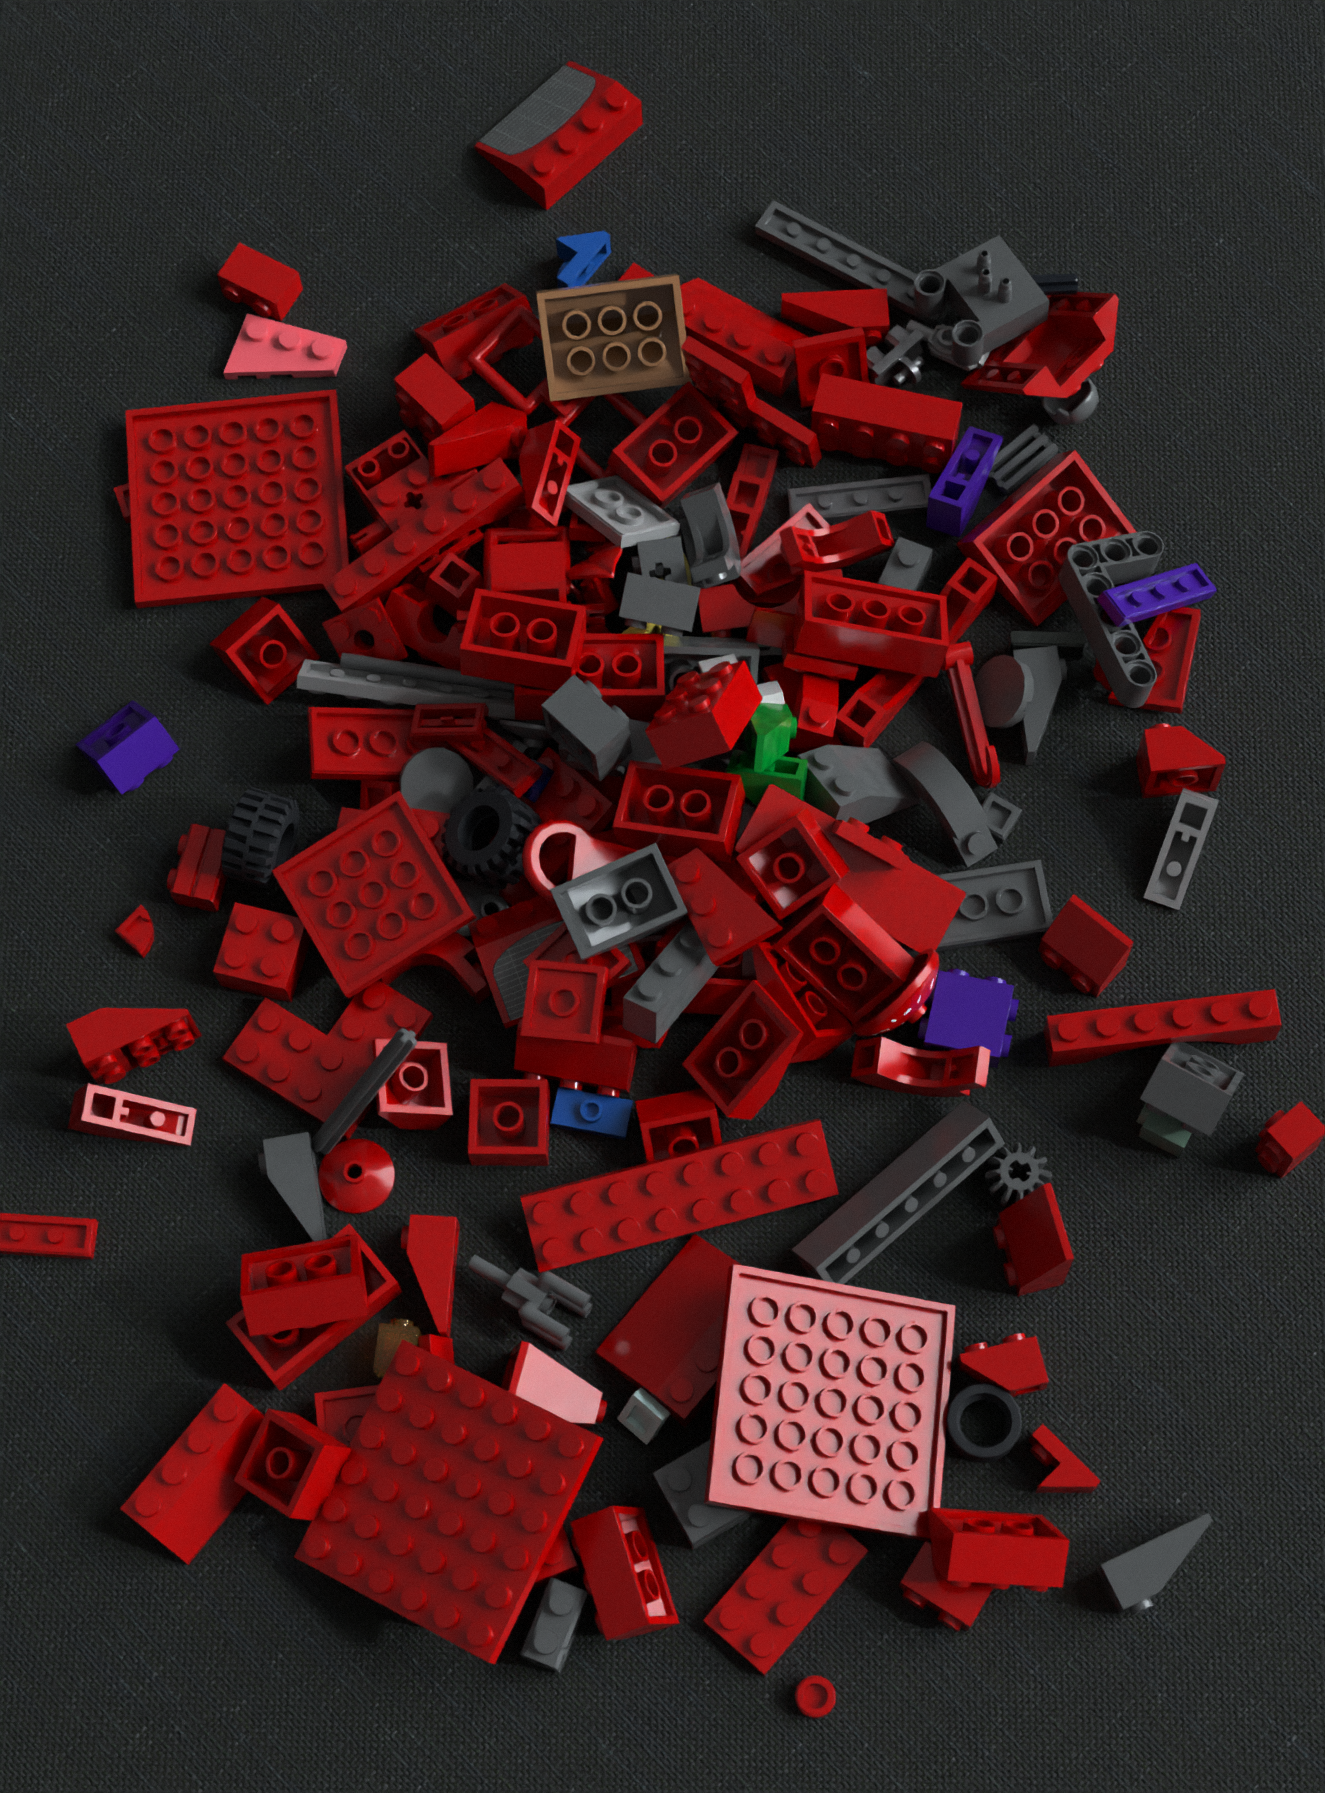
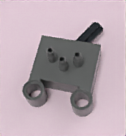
[914,235,1078,366]

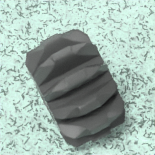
[985,1142,1052,1206]

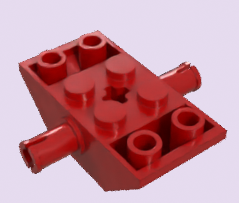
[345,429,484,576]
[457,541,605,633]

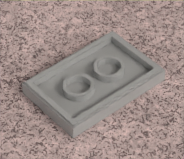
[563,475,680,548]

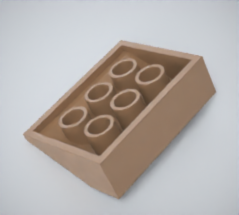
[536,274,692,401]

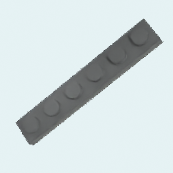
[755,200,951,327]

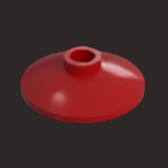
[318,1139,395,1214]

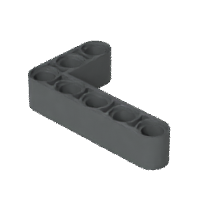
[1058,531,1164,708]

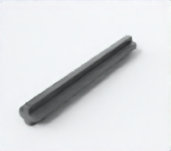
[312,1028,417,1154]

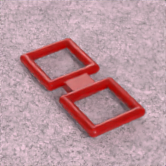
[466,305,648,480]
[483,449,571,596]

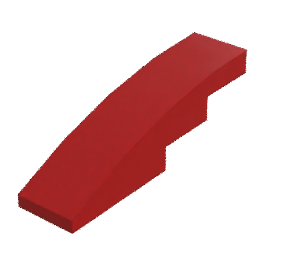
[726,443,779,561]

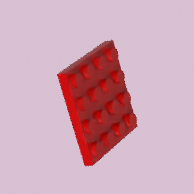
[272,791,477,998]

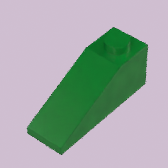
[739,703,797,772]

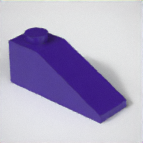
[926,426,1003,538]

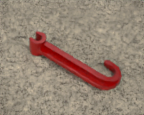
[941,641,1000,789]

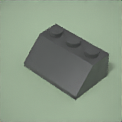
[664,636,759,702]

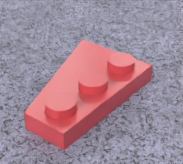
[223,313,347,379]

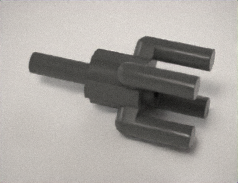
[468,1255,593,1351]

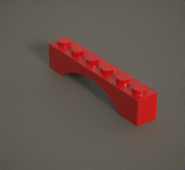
[323,457,525,613]
[834,557,998,748]
[1043,989,1282,1067]

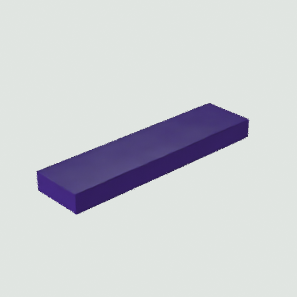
[1097,563,1217,627]

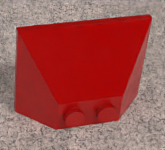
[961,292,1119,398]

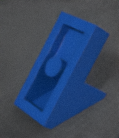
[556,231,611,288]

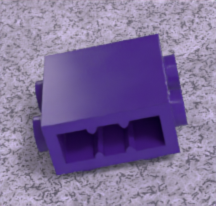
[917,969,1019,1068]

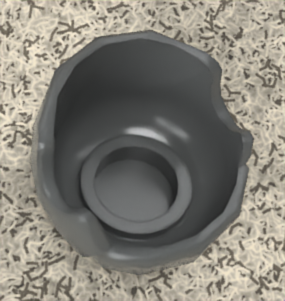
[1041,378,1099,425]

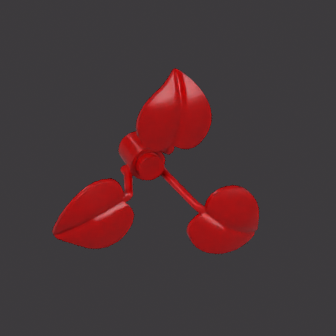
[566,538,623,616]

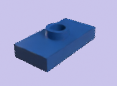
[550,1087,633,1140]

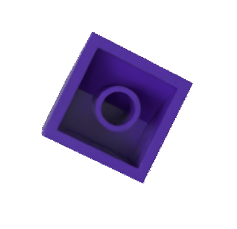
[76,700,180,795]

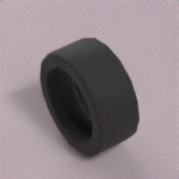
[946,1383,1022,1463]

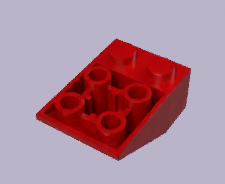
[66,1008,202,1085]

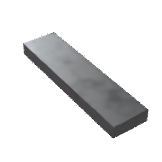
[787,474,932,523]

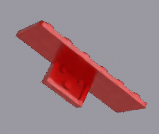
[734,784,966,953]

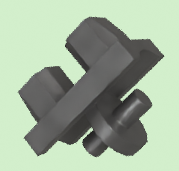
[866,325,924,386]

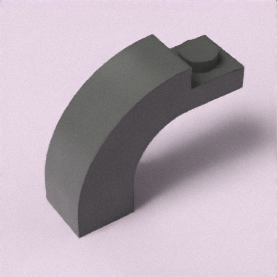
[680,482,741,589]
[893,741,998,868]

